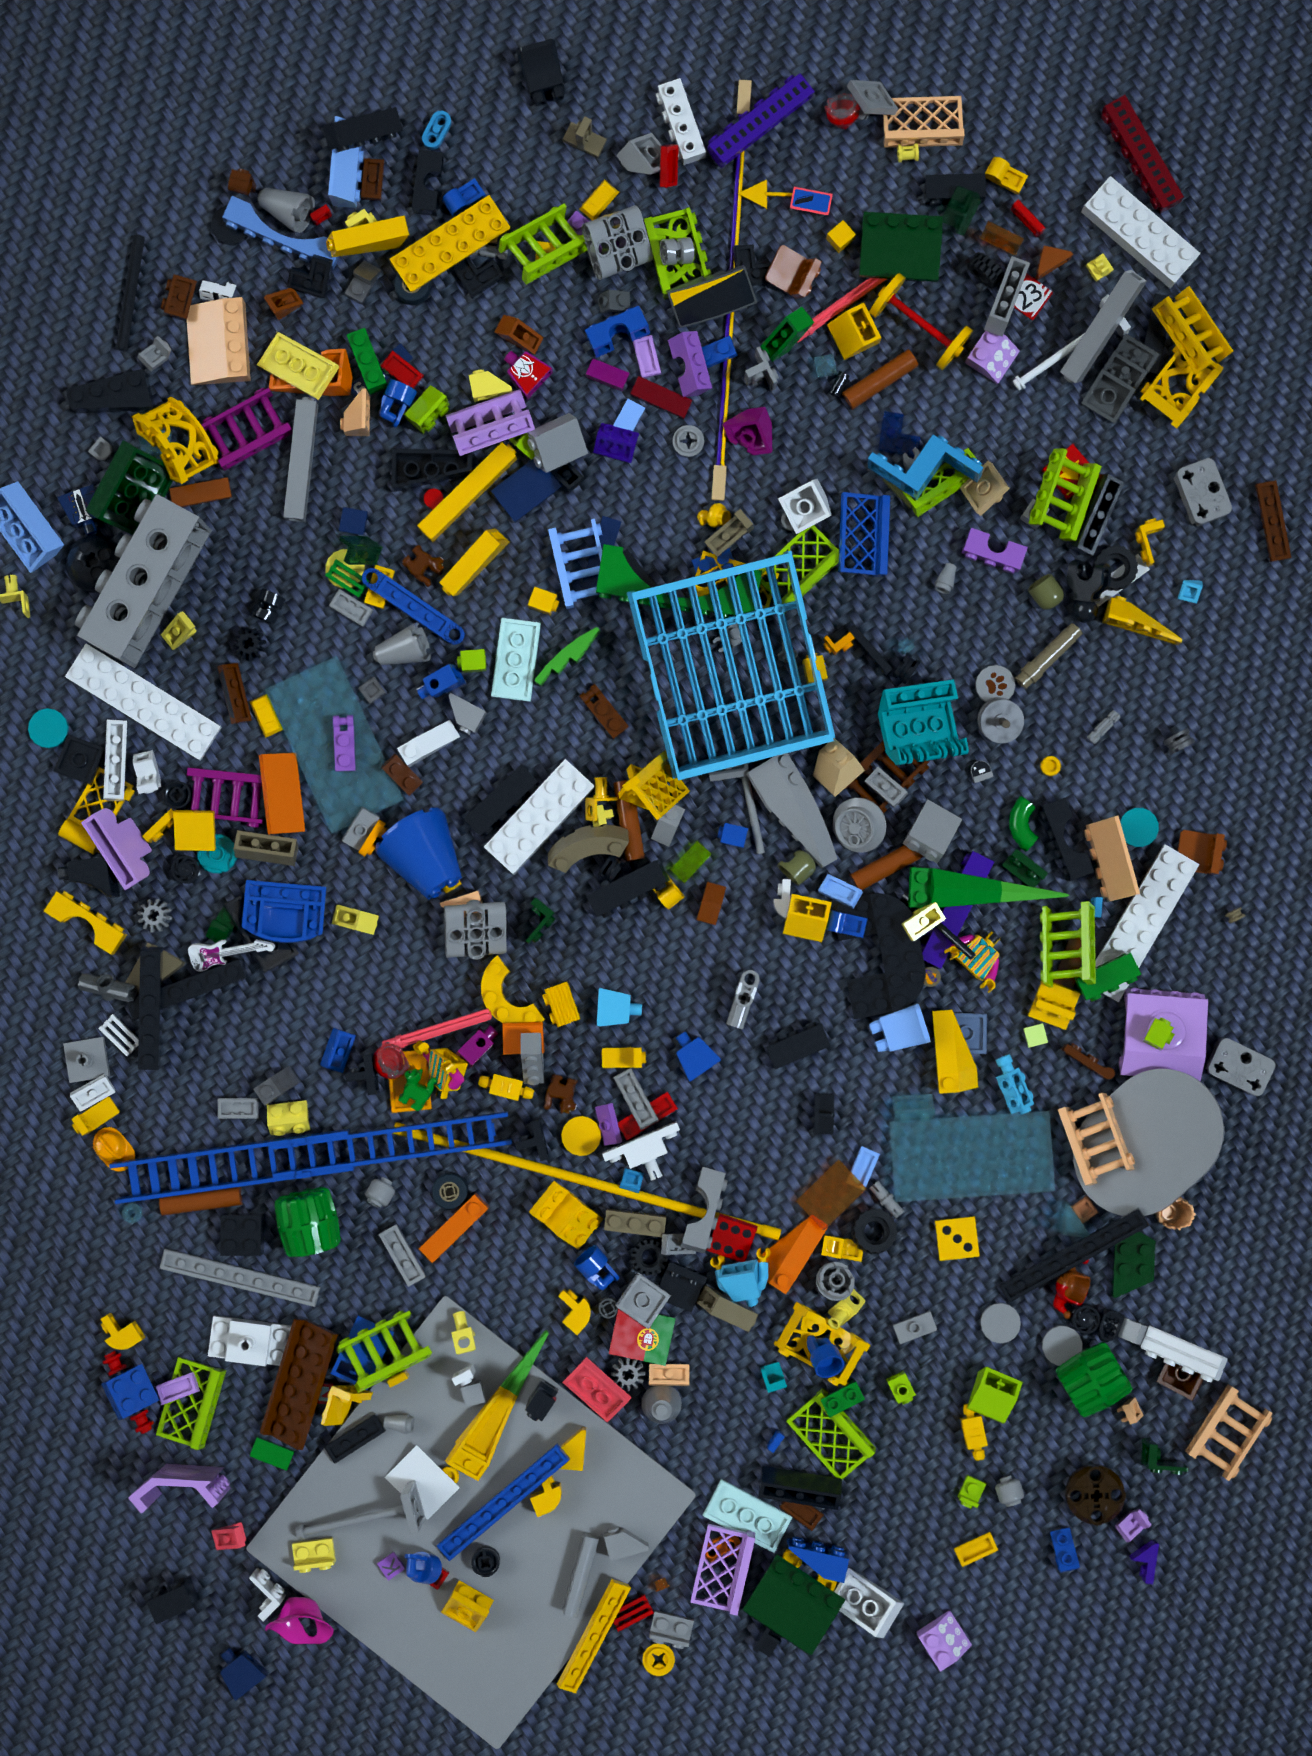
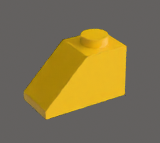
[560,1427,587,1471]

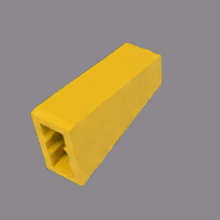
[326,216,409,257]
[439,528,510,596]

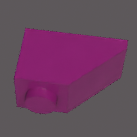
[723,407,772,455]

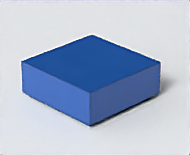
[767,1430,785,1453]

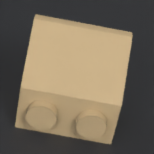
[813,738,865,797]

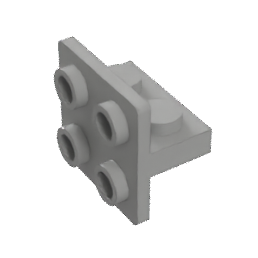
[744,346,779,391]

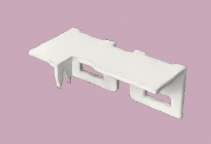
[199,280,236,301]

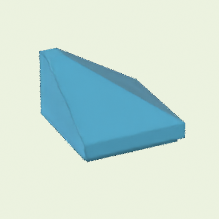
[1178,580,1203,604]

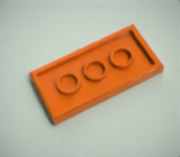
[259,753,305,835]

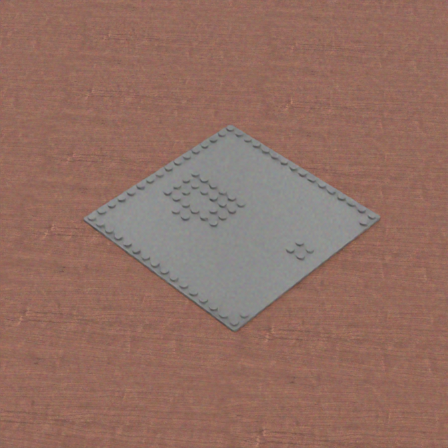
[247,1296,696,1749]

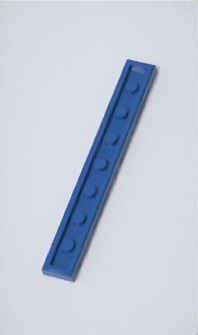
[437,1443,570,1561]

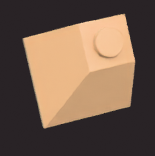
[340,388,370,436]

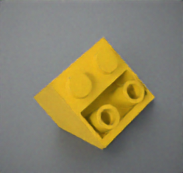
[827,303,881,360]
[783,894,832,942]

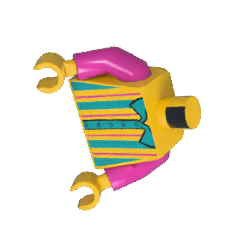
[944,931,1000,993]
[413,1041,468,1099]

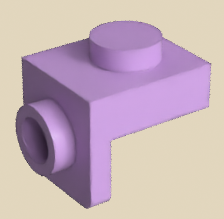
[1115,1509,1151,1542]

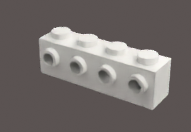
[655,78,706,165]

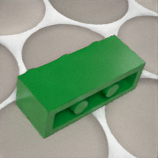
[760,307,814,362]
[347,328,387,395]
[1074,952,1141,1002]

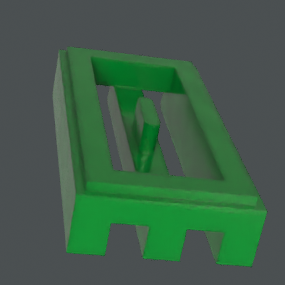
[325,559,370,598]

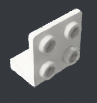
[249,1567,286,1622]

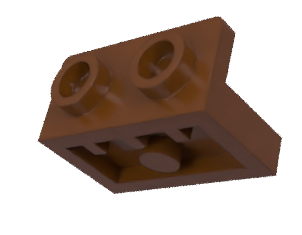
[160,274,197,320]

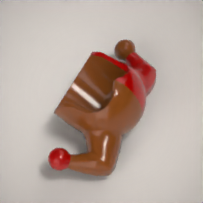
[1053,1259,1090,1319]

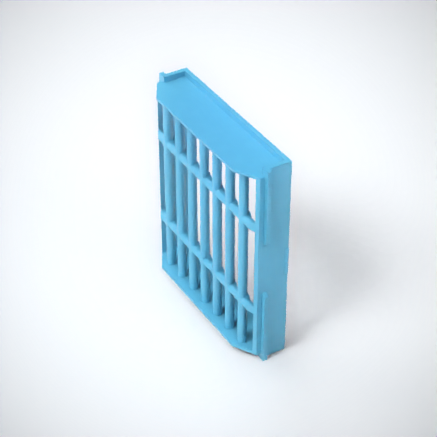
[627,551,836,781]

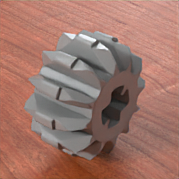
[138,899,172,933]
[611,1358,645,1391]

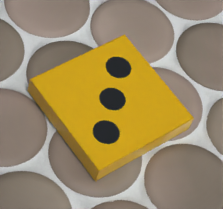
[935,1216,980,1261]

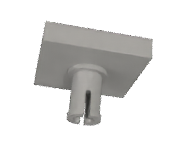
[847,80,898,120]
[63,1037,110,1083]

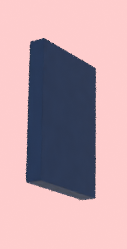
[491,459,562,523]

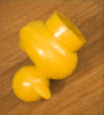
[697,503,731,528]

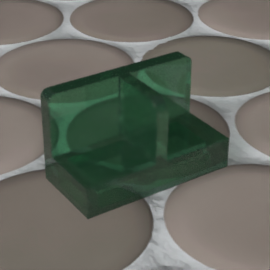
[943,186,981,236]
[339,536,383,565]

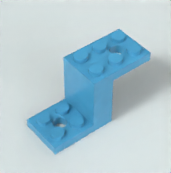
[868,435,983,500]

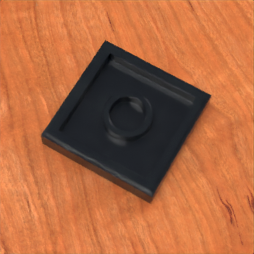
[53,735,105,785]

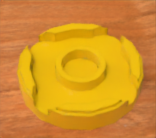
[561,1116,601,1156]

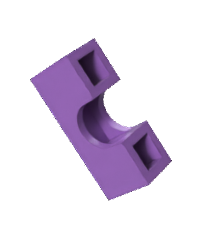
[668,331,712,397]
[962,528,1028,574]

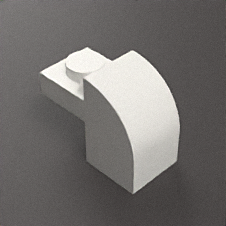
[133,750,161,794]
[773,879,791,919]

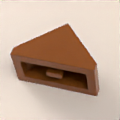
[1035,245,1073,281]
[264,288,304,321]
[697,882,726,925]

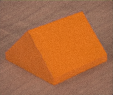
[503,1022,545,1055]

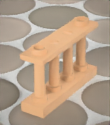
[1058,1093,1135,1186]
[1185,1384,1273,1481]

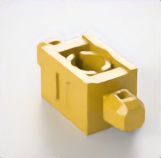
[478,1074,534,1101]
[960,1404,988,1461]

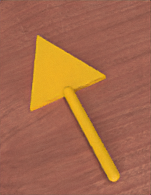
[738,180,793,209]

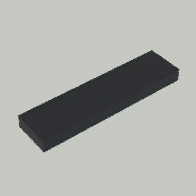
[1144,293,1175,376]

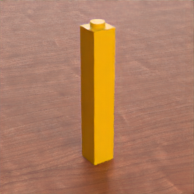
[417,442,517,542]

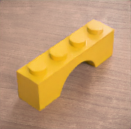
[44,890,127,955]

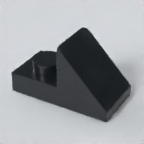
[550,462,585,494]

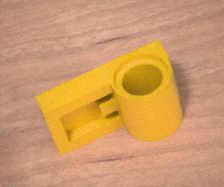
[985,157,1028,195]
[653,874,685,909]

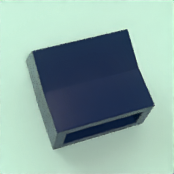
[339,507,369,535]

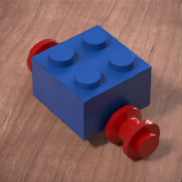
[101,1351,159,1434]

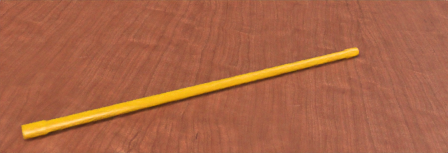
[393,1122,781,1240]

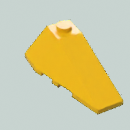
[1102,596,1182,645]
[932,1009,978,1094]

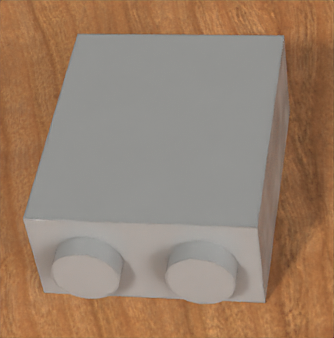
[527,413,588,473]
[903,800,962,863]

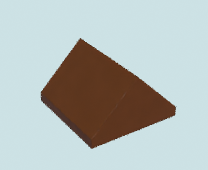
[1157,1363,1204,1401]

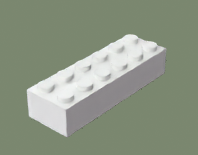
[1081,176,1201,289]
[484,759,595,875]

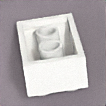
[834,1568,904,1638]

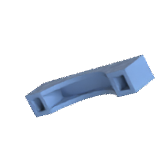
[222,196,340,271]

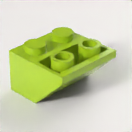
[404,385,449,434]
[967,1367,1023,1424]

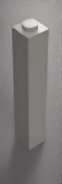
[1060,270,1147,384]
[283,397,319,523]

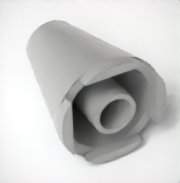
[257,188,315,233]
[373,623,431,665]
[642,1386,682,1424]

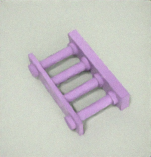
[445,389,535,456]

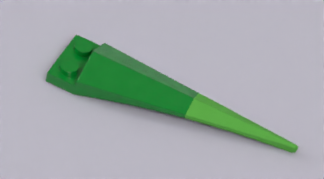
[908,867,1069,908]

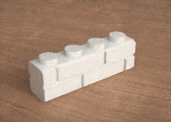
[1141,1326,1228,1383]

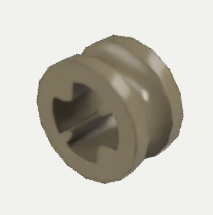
[1225,907,1246,924]

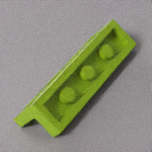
[903,448,982,517]

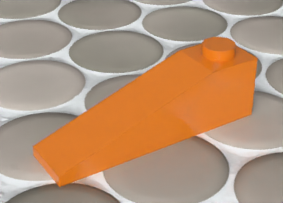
[419,1193,490,1263]

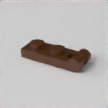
[579,683,629,740]
[1061,1043,1115,1079]

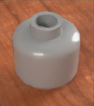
[365,1177,395,1208]
[995,1475,1024,1507]

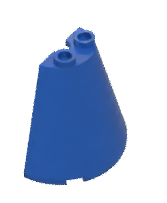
[375,808,462,900]

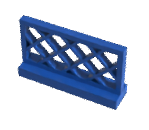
[838,492,890,577]

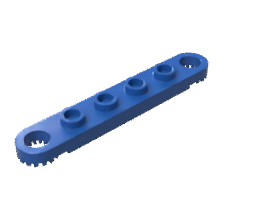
[361,568,465,645]

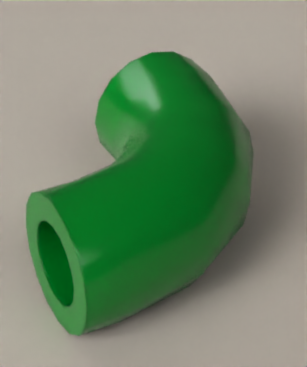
[1009,796,1038,852]

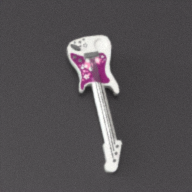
[188,939,275,972]

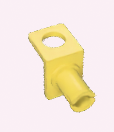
[0,575,30,618]
[828,1289,865,1329]
[451,1311,476,1355]

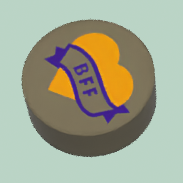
[924,967,941,987]

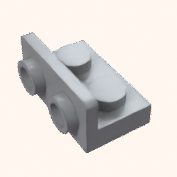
[649,1610,694,1649]

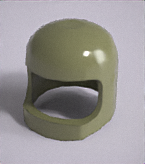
[1028,574,1064,610]
[777,850,816,886]

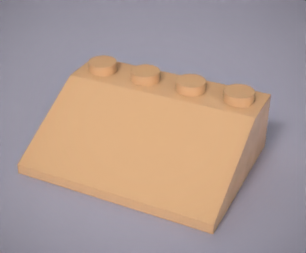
[187,297,251,385]
[1084,816,1140,902]

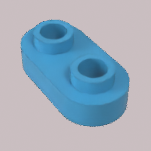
[422,111,451,150]

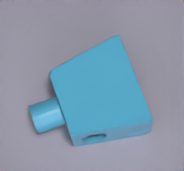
[597,988,642,1026]

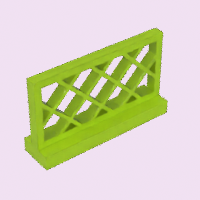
[760,525,839,612]
[156,1357,226,1450]
[786,1388,876,1479]

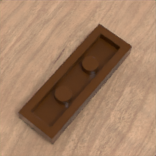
[218,663,252,724]

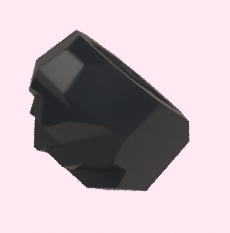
[1097,1308,1125,1342]

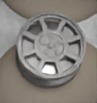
[1163,728,1195,755]

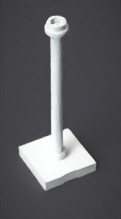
[1013,295,1131,390]

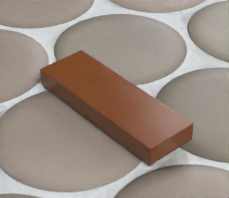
[169,477,232,507]

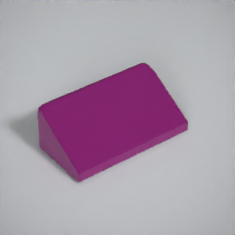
[585,358,630,391]

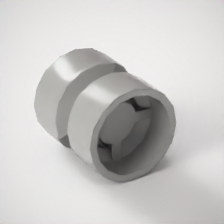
[660,237,694,266]

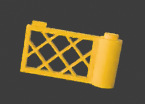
[58,767,135,855]

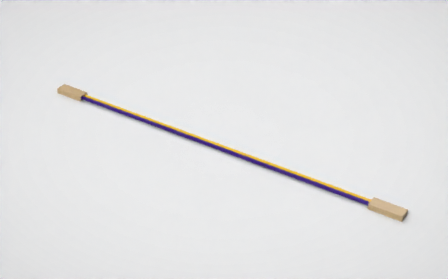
[712,80,752,501]

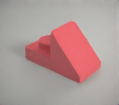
[211,1522,246,1550]

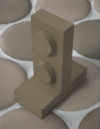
[563,116,607,158]
[705,509,754,558]

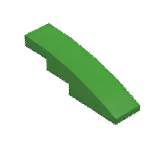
[534,627,600,687]

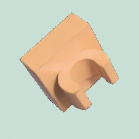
[1117,1397,1144,1424]

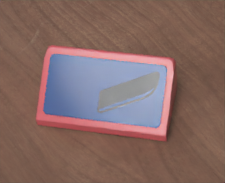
[790,186,833,215]

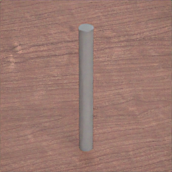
[741,776,765,854]

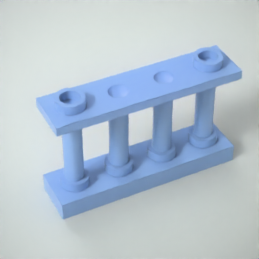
[548,519,613,609]

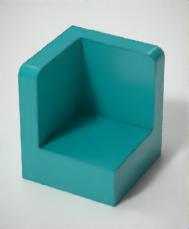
[760,1362,787,1393]

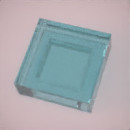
[814,354,837,378]

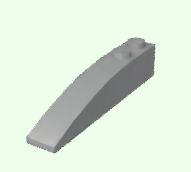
[746,753,837,868]

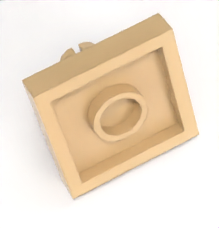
[960,461,1010,516]

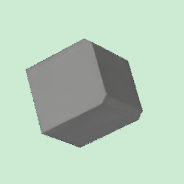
[1118,1317,1149,1345]
[461,1380,486,1407]

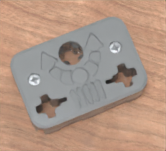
[1174,458,1232,527]
[1205,1038,1275,1096]

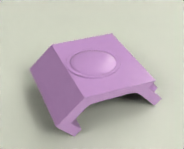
[1119,988,1208,1081]
[128,1464,231,1514]

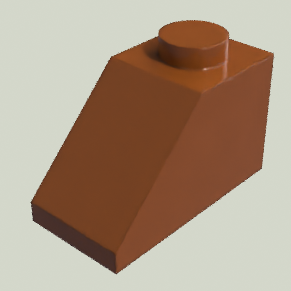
[495,315,544,355]

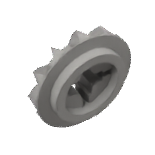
[673,425,704,457]

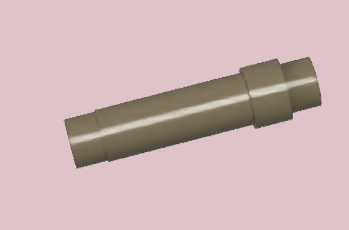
[1015,623,1083,689]

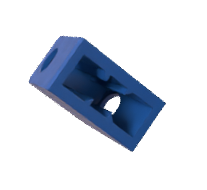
[417,664,466,699]
[676,1031,721,1082]

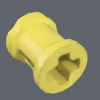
[897,143,919,163]

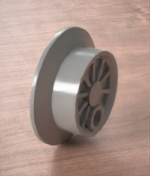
[833,798,886,853]

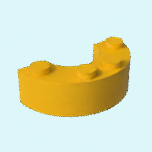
[481,955,546,1023]

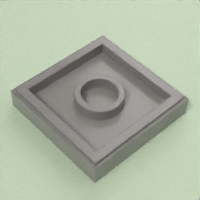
[615,1272,671,1329]

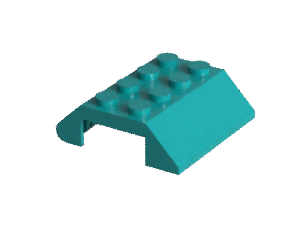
[878,679,969,765]

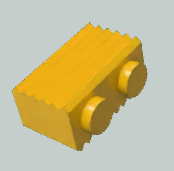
[542,982,581,1027]

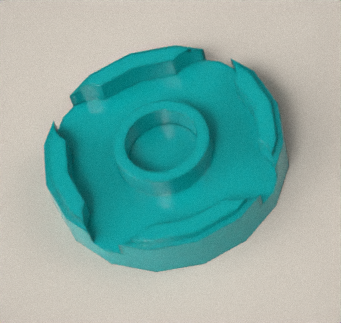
[28,708,69,748]
[1120,808,1159,847]
[197,834,237,874]

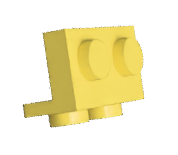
[267,1100,310,1136]

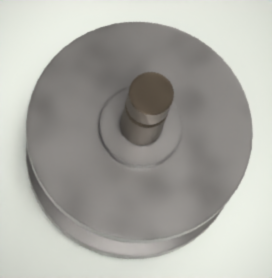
[977,697,1024,743]

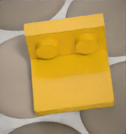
[321,1384,373,1426]

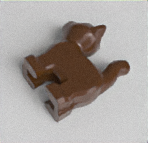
[402,545,444,587]
[543,1074,578,1113]

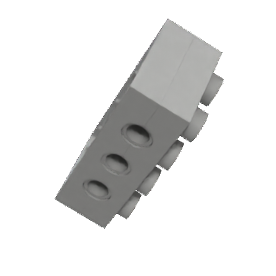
[75,494,212,668]

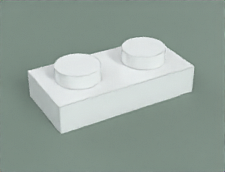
[70,1074,115,1112]
[452,1364,476,1386]

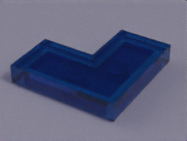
[878,411,920,457]

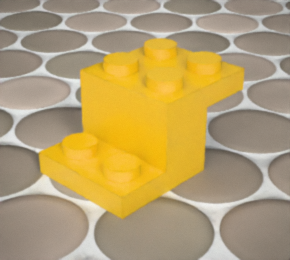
[529,1181,604,1250]

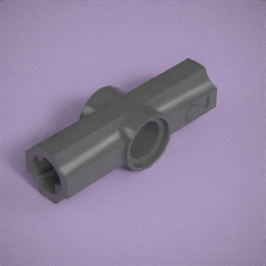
[78,973,138,1002]

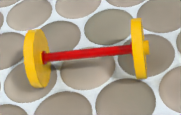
[869,273,973,370]

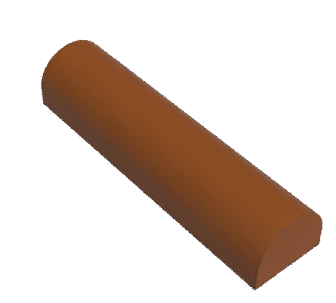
[841,349,918,410]
[613,780,645,862]
[850,845,925,890]
[159,1187,243,1216]

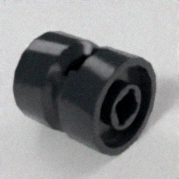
[251,588,286,625]

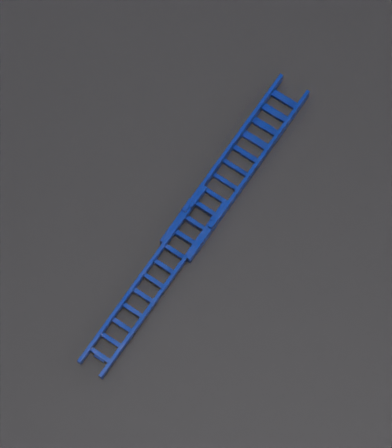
[109,1111,513,1204]

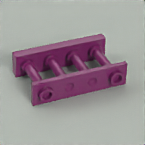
[201,388,293,471]
[187,768,265,828]

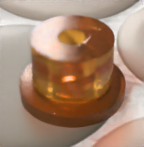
[654,1578,670,1592]

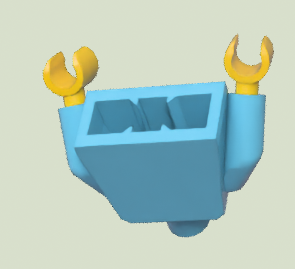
[710,1247,771,1307]

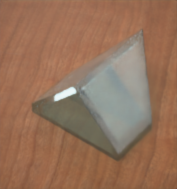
[1057,1201,1089,1238]

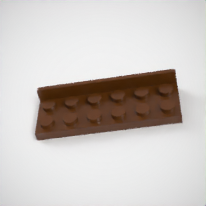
[260,1319,338,1450]

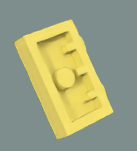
[292,1537,336,1573]

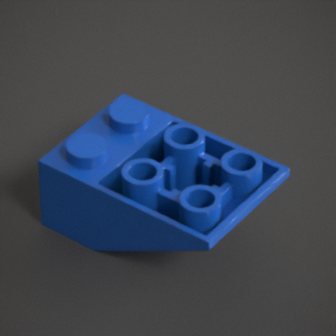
[330,1315,394,1390]
[787,1537,849,1583]

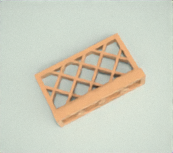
[883,96,965,148]

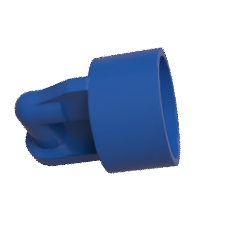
[379,379,417,428]
[574,1245,619,1290]
[807,1335,844,1378]
[404,1551,442,1584]

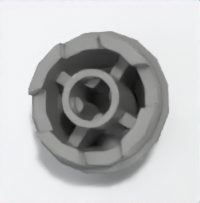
[816,1262,855,1301]

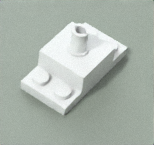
[602,1121,680,1181]
[208,1315,292,1366]

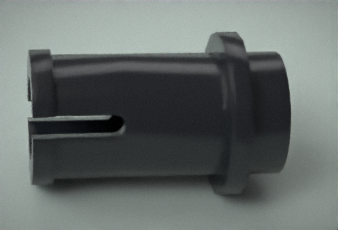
[828,371,850,398]

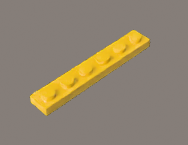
[557,1579,631,1693]

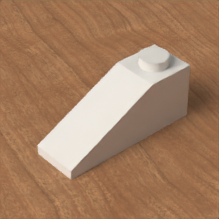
[397,720,460,767]

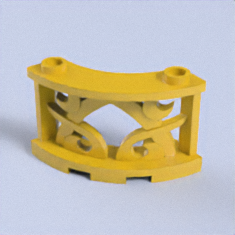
[1140,346,1224,429]
[132,397,219,484]
[774,1301,870,1386]

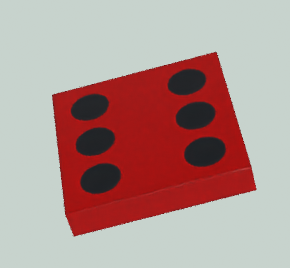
[707,1213,758,1262]

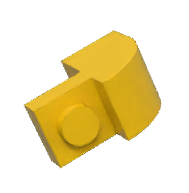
[558,1288,591,1335]
[100,1313,146,1350]
[530,1475,562,1517]

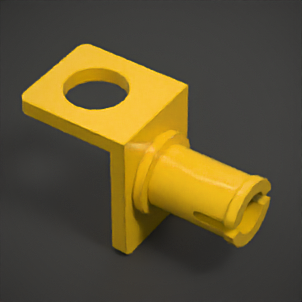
[585,777,618,821]

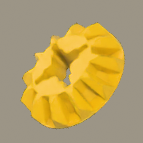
[643,1643,675,1676]

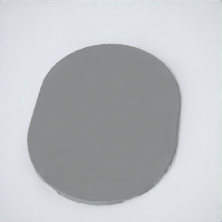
[1073,1069,1225,1216]

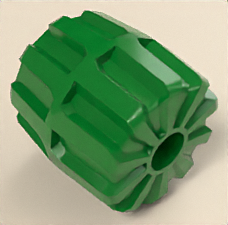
[274,1187,341,1257]
[1056,1342,1133,1418]

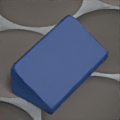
[320,1028,356,1073]

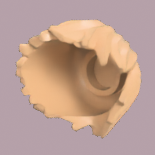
[1155,1197,1196,1231]

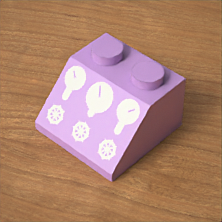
[965,331,1020,384]
[916,1610,972,1672]

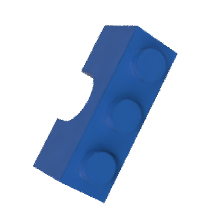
[585,306,650,358]

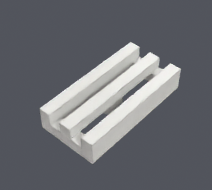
[98,1014,139,1056]

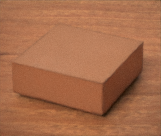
[1070,1196,1099,1224]

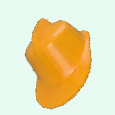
[93,1127,135,1172]

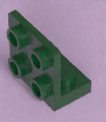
[526,897,556,944]
[1141,1438,1189,1475]

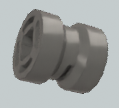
[599,1296,618,1319]

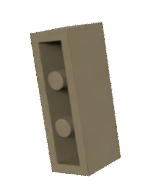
[234,830,298,866]
[604,1208,666,1237]

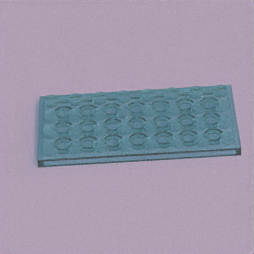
[265,656,404,834]
[889,1111,1055,1202]

